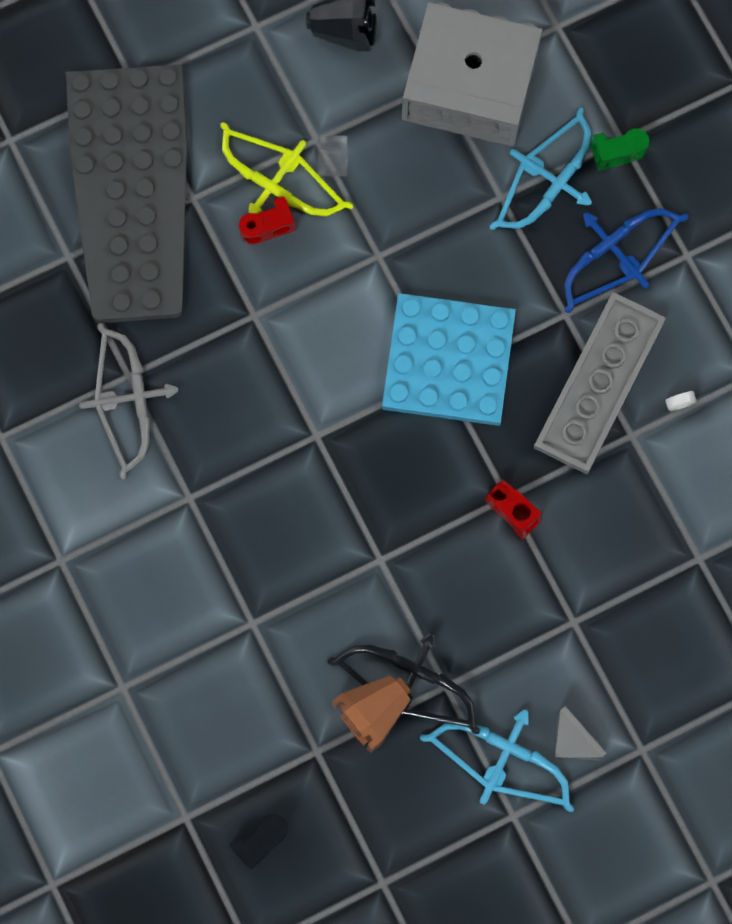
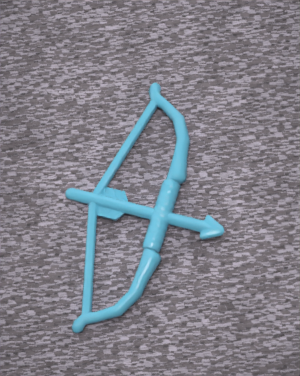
[489,107,592,230]
[420,709,574,812]

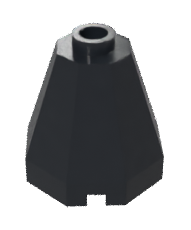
[306,0,377,52]

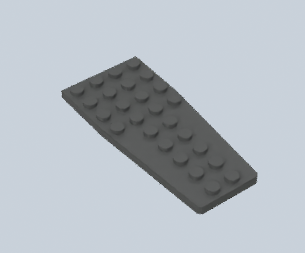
[66,64,187,323]

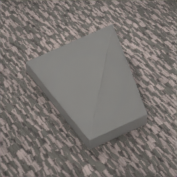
[555,706,606,761]

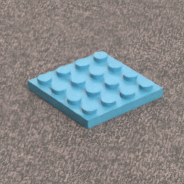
[382,293,516,426]

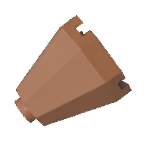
[332,675,411,753]

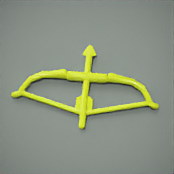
[220,122,354,216]

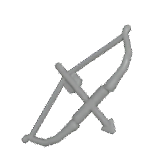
[79,323,179,479]

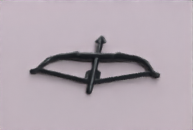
[327,632,480,734]

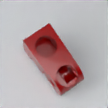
[238,196,296,245]
[484,480,542,540]

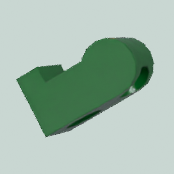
[590,128,649,171]

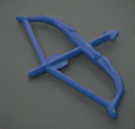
[564,208,689,313]

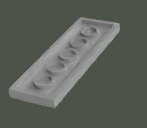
[534,292,666,474]

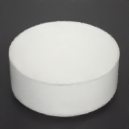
[665,391,697,411]

